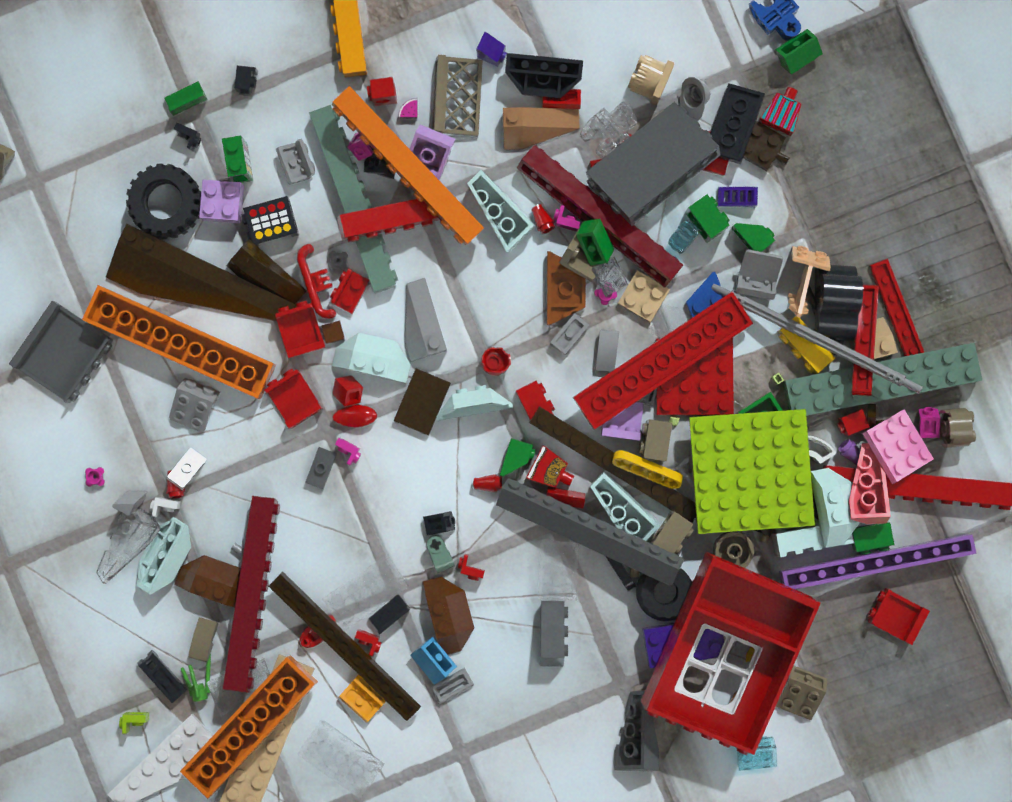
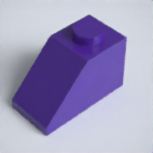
[476,32,507,67]

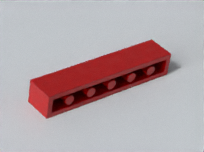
[337,199,442,242]

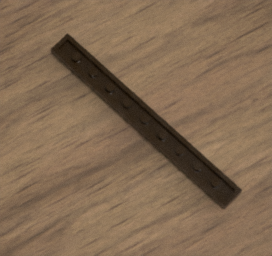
[529,406,696,523]
[268,571,421,721]

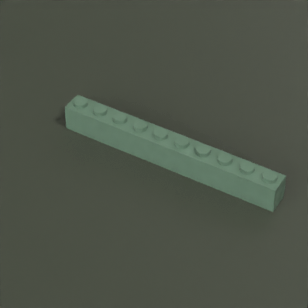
[309,105,398,294]

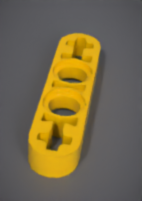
[612,450,683,489]

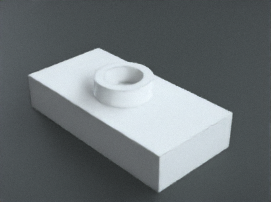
[167,448,206,490]

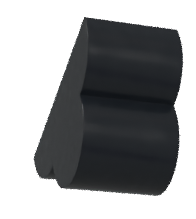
[815,265,863,341]

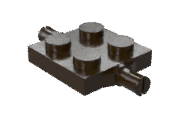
[743,121,790,171]

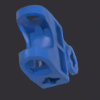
[749,0,801,41]

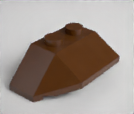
[174,555,241,608]
[423,576,474,655]

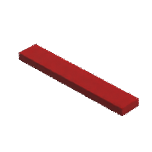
[869,259,925,356]
[852,285,879,396]

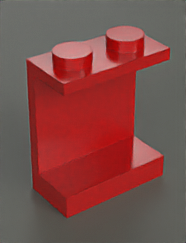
[264,369,323,429]

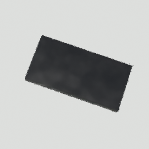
[710,83,765,164]

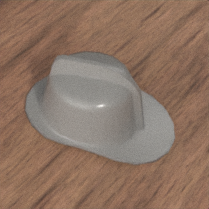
[680,77,711,121]

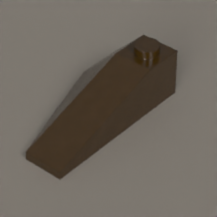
[226,239,307,304]

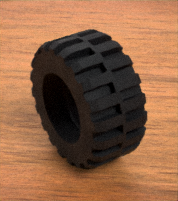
[126,163,201,239]

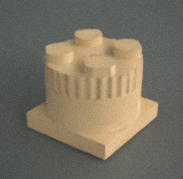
[628,55,674,105]

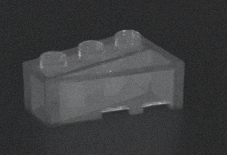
[207,658,270,718]

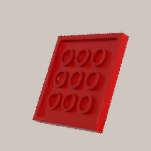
[656,338,734,415]

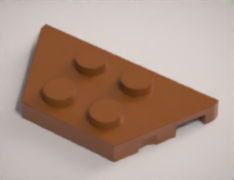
[547,251,586,325]

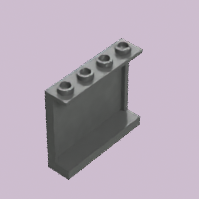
[9,301,113,403]

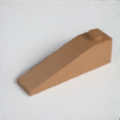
[503,107,580,150]

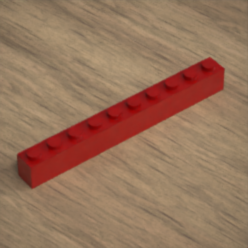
[823,465,1012,510]

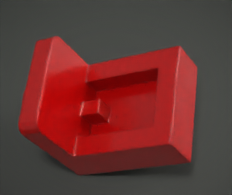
[458,554,485,581]

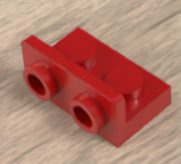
[330,268,370,314]

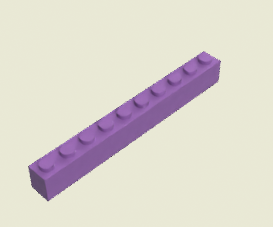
[779,534,977,589]

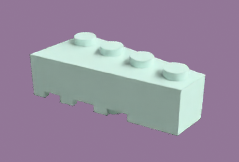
[467,170,536,253]
[590,471,660,541]
[771,521,854,557]

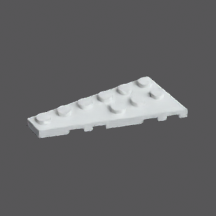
[107,714,213,802]

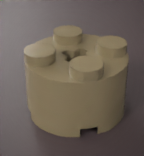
[939,408,976,448]
[713,531,754,568]

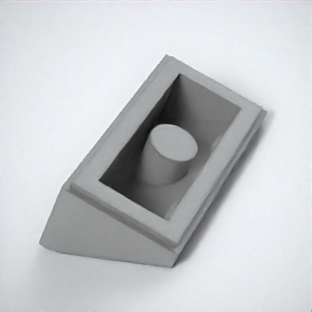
[112,491,148,516]

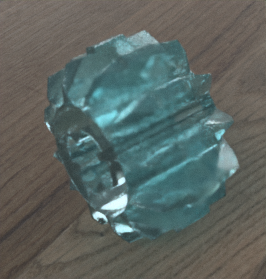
[668,220,700,254]

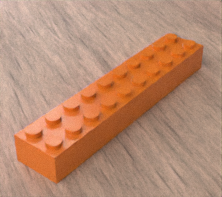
[82,285,276,399]

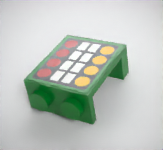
[222,135,253,183]

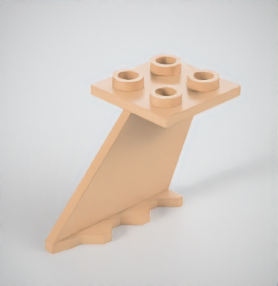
[788,246,831,317]

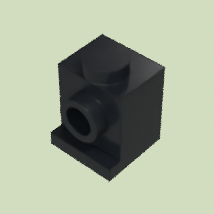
[234,65,258,96]

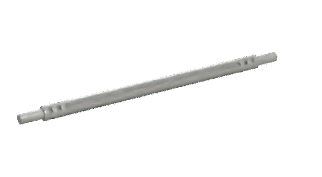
[711,284,923,394]

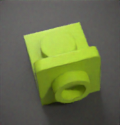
[119,712,149,734]

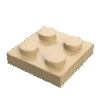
[617,270,670,323]

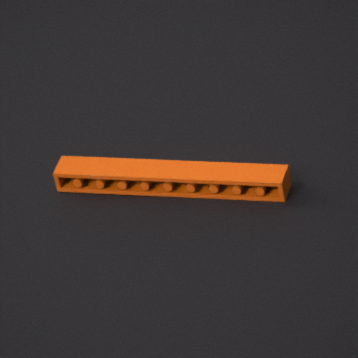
[332,86,484,245]

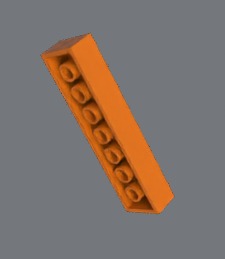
[180,655,318,799]

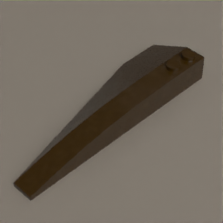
[106,223,297,322]

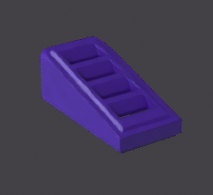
[718,187,758,208]

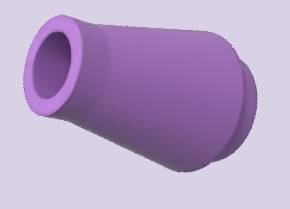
[838,439,860,465]

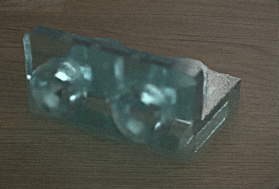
[736,736,777,771]

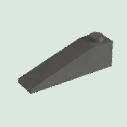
[614,690,659,771]

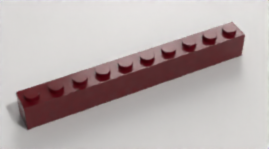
[517,145,683,288]
[223,496,280,693]

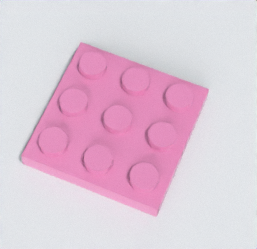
[862,409,934,484]

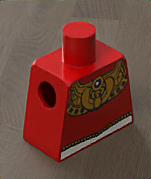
[526,445,574,488]

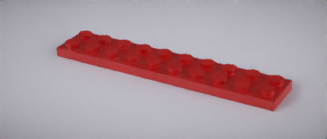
[572,291,753,430]

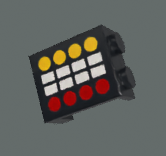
[241,196,299,246]

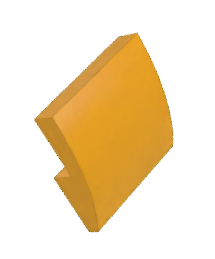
[338,674,386,723]

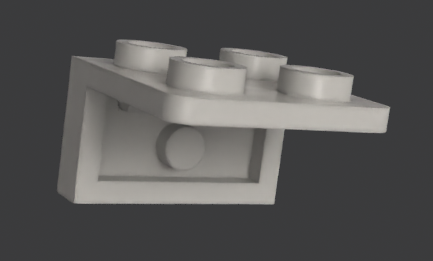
[736,250,783,300]
[169,378,220,432]

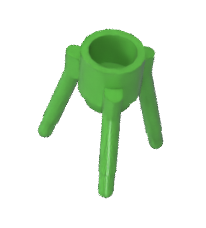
[181,653,211,702]

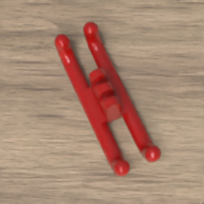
[297,244,336,319]

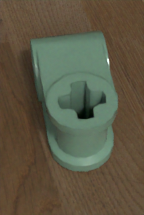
[427,535,455,574]

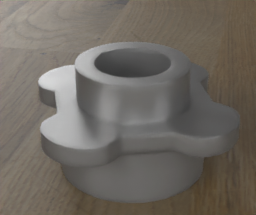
[328,251,348,271]

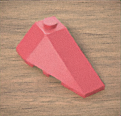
[849,443,891,524]

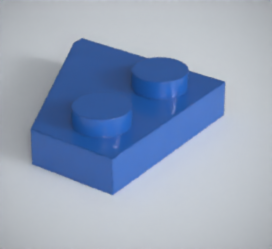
[686,272,724,317]

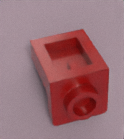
[355,629,382,656]

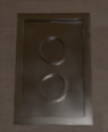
[393,368,451,436]

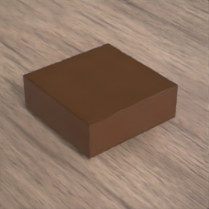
[321,320,345,344]

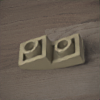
[188,617,218,662]

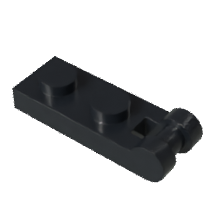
[137,650,188,703]

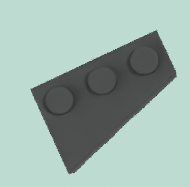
[540,600,568,666]

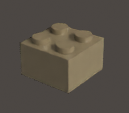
[638,419,672,462]
[650,511,694,554]

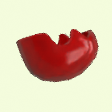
[481,347,511,376]

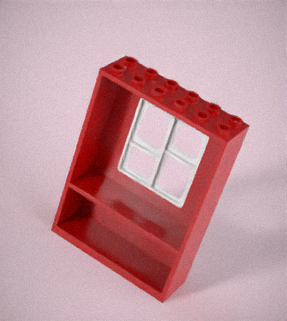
[641,552,821,755]

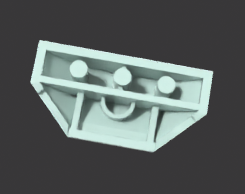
[332,333,411,383]
[436,385,513,421]
[811,468,860,548]
[137,517,191,594]

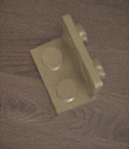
[559,229,601,282]
[776,666,827,720]

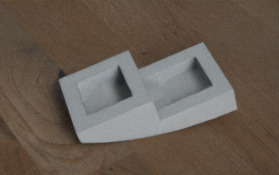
[595,329,619,372]

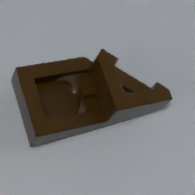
[868,404,884,429]

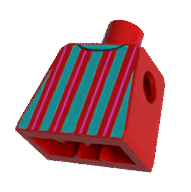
[758,87,801,136]

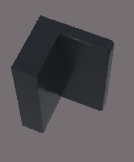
[368,594,411,635]

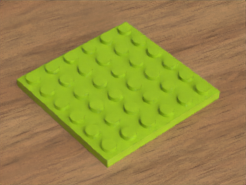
[689,409,815,534]

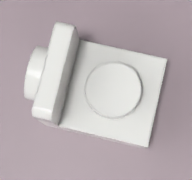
[150,497,181,517]

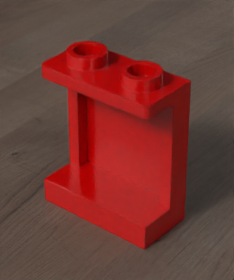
[275,300,325,358]
[867,588,930,645]

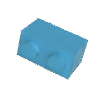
[410,637,457,685]

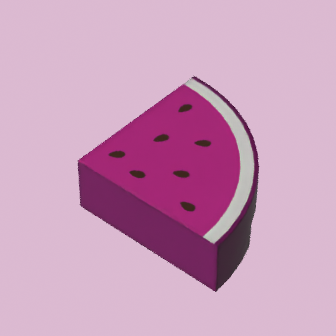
[398,98,418,118]

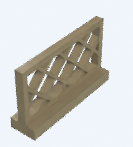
[432,54,483,136]

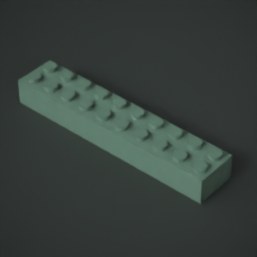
[782,343,982,416]

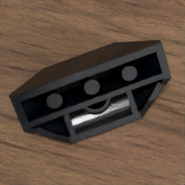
[505,53,583,99]

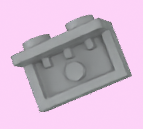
[276,138,315,185]

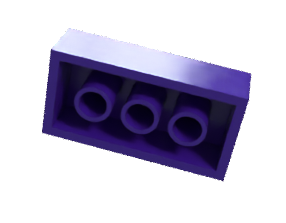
[642,623,724,668]

